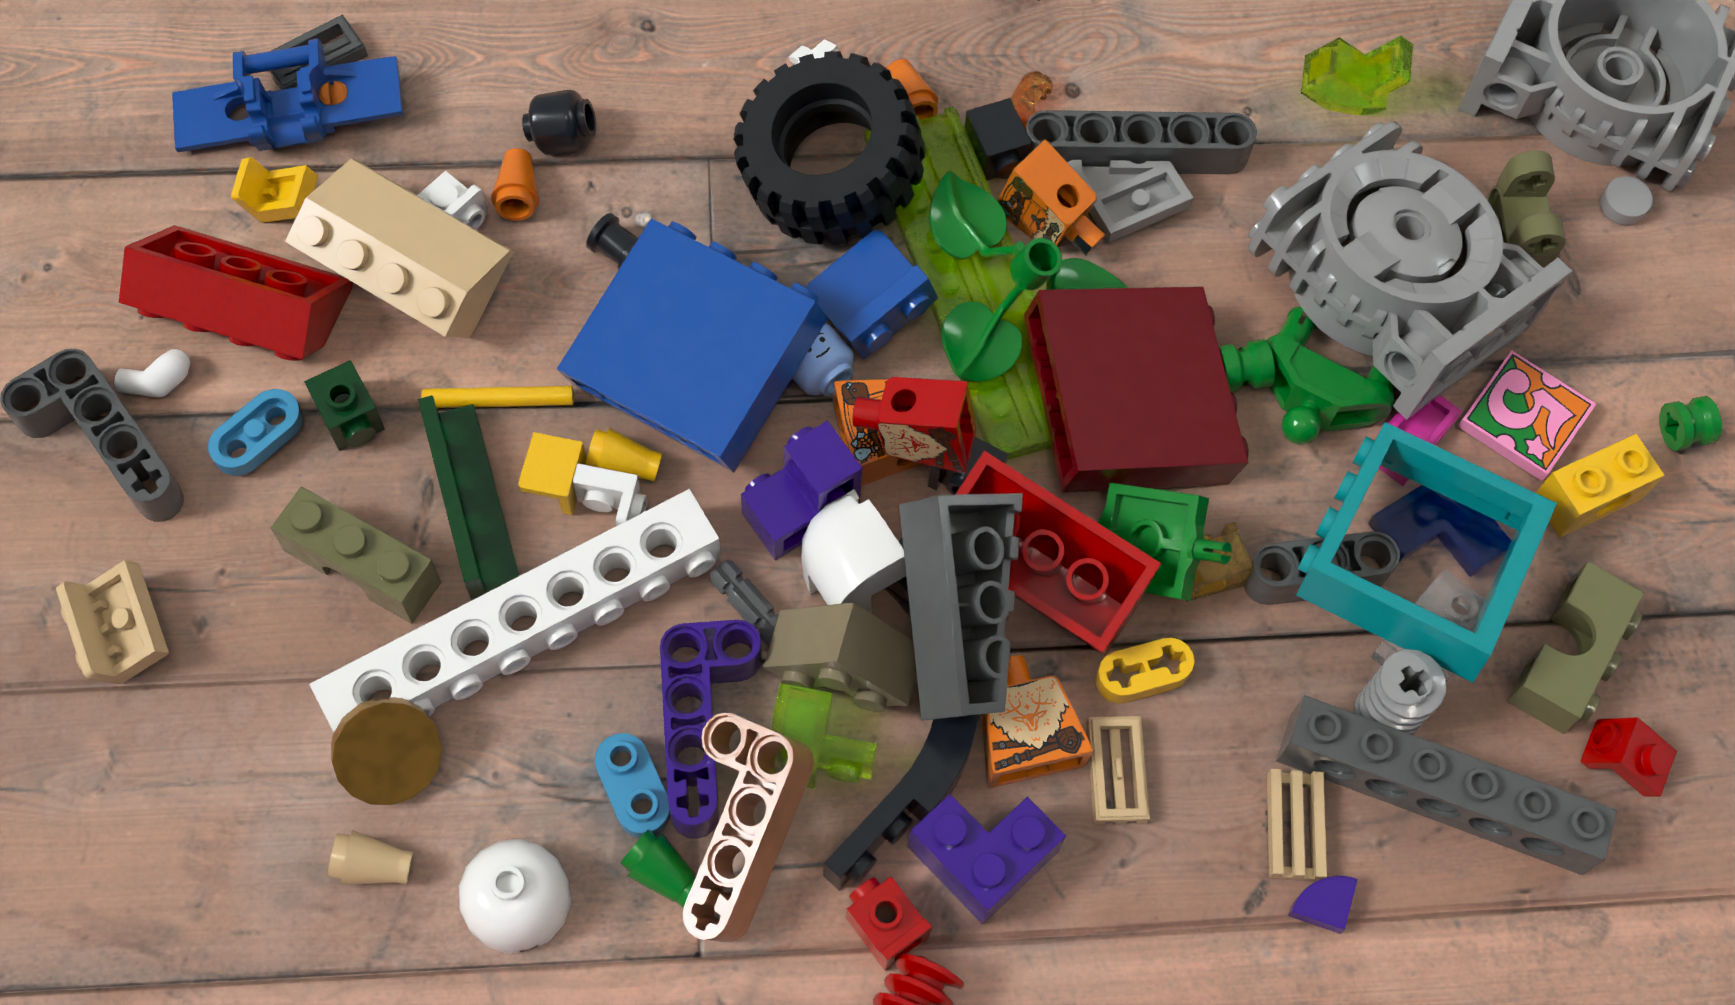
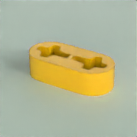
[1095,637,1195,703]

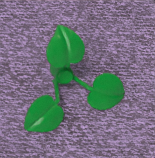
[929,171,1128,383]

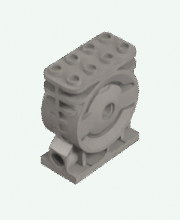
[1458,0,1735,192]
[1248,121,1572,420]

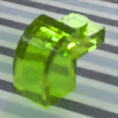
[1301,35,1413,115]
[772,683,877,789]

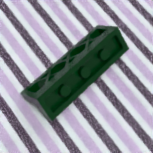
[418,395,519,601]

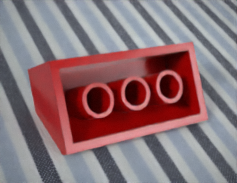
[118,225,353,361]
[955,450,1161,656]

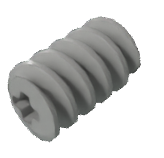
[1354,649,1446,735]

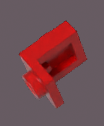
[1581,717,1677,797]

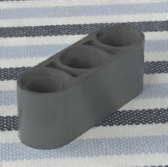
[1243,531,1400,605]

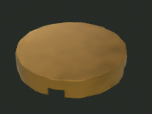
[331,697,442,805]

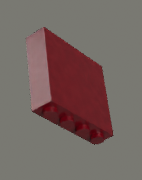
[1023,287,1249,493]

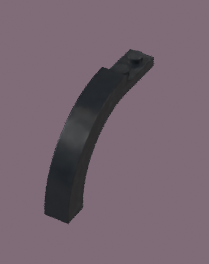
[823,538,980,890]

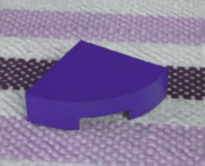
[1288,876,1358,934]

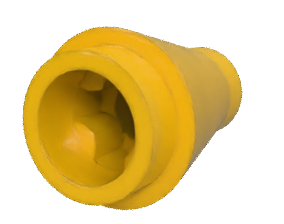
[585,427,663,482]

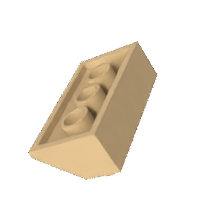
[285,159,514,338]

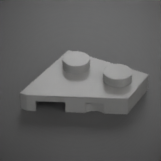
[1067,160,1194,243]

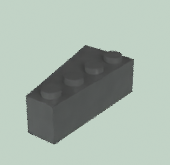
[899,493,1023,720]

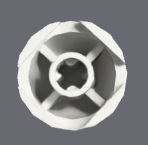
[459,839,571,954]

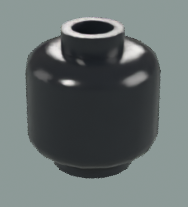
[522,90,596,155]

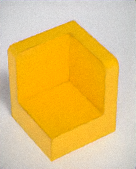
[518,432,587,515]

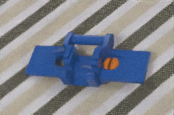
[172,39,403,152]

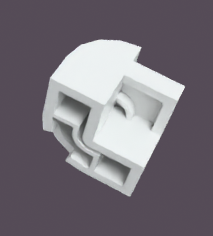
[801,490,906,614]

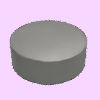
[1600,176,1653,225]

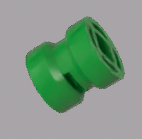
[1218,339,1275,393]

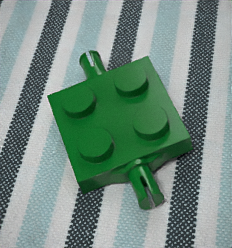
[1097,483,1232,601]

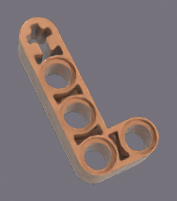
[683,713,814,942]

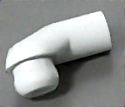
[114,349,191,398]

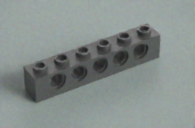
[1276,695,1617,875]

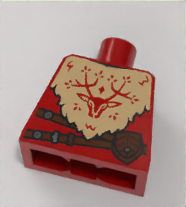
[852,377,977,473]

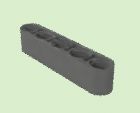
[1026,110,1257,174]

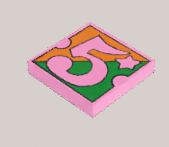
[1458,350,1596,482]

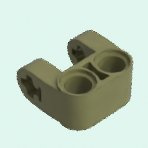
[1488,150,1566,268]

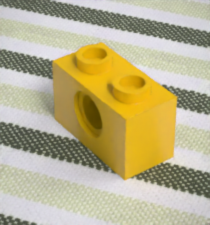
[1536,434,1664,538]

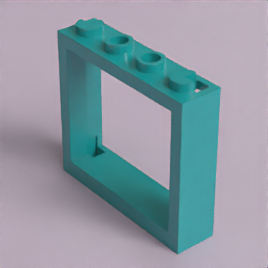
[1296,422,1557,683]

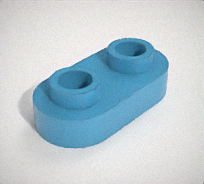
[208,389,303,476]
[595,733,670,838]

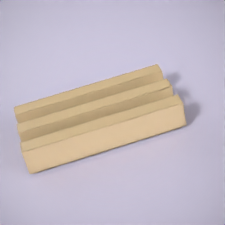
[1086,716,1150,825]
[1267,769,1327,881]

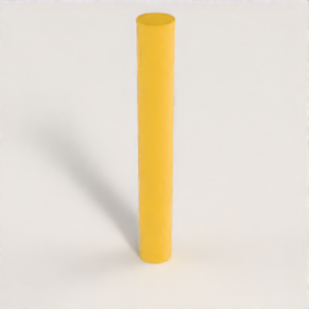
[421,385,574,408]

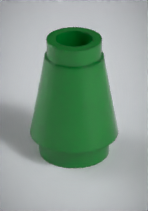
[620,829,696,908]

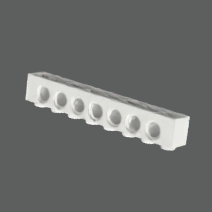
[309,489,721,732]

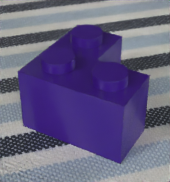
[741,420,862,561]
[907,794,1066,925]

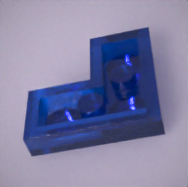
[1368,485,1512,577]

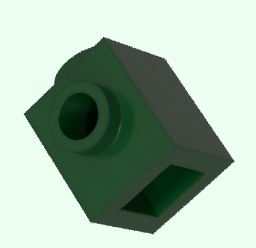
[304,360,385,451]

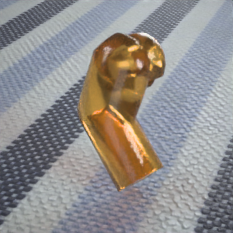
[1010,71,1053,130]

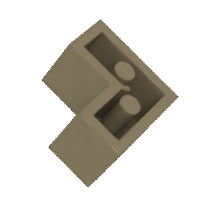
[763,602,917,712]

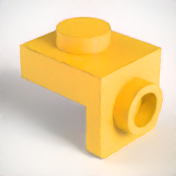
[231,157,318,223]

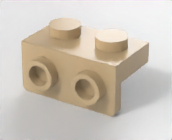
[56,560,169,684]

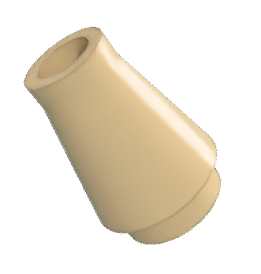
[328,830,413,885]

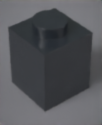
[963,98,1031,182]

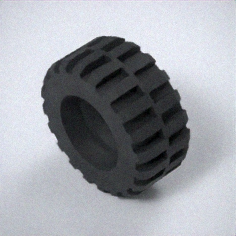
[733,51,926,245]

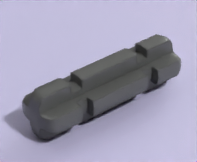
[710,560,779,646]

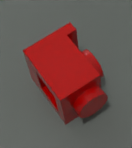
[846,876,932,971]

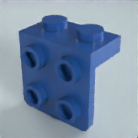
[807,230,939,360]

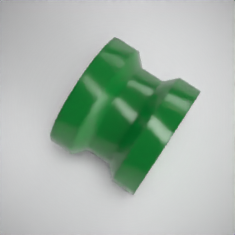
[1659,396,1722,451]

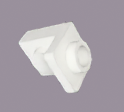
[418,171,489,230]
[573,464,647,526]

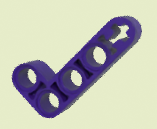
[660,620,762,839]

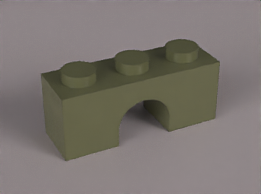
[270,486,441,624]
[1507,562,1644,734]

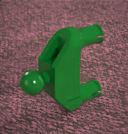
[1267,307,1395,445]

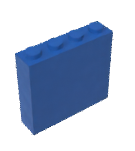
[557,218,828,472]

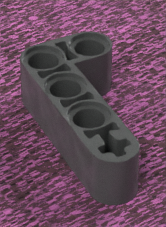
[0,349,184,522]

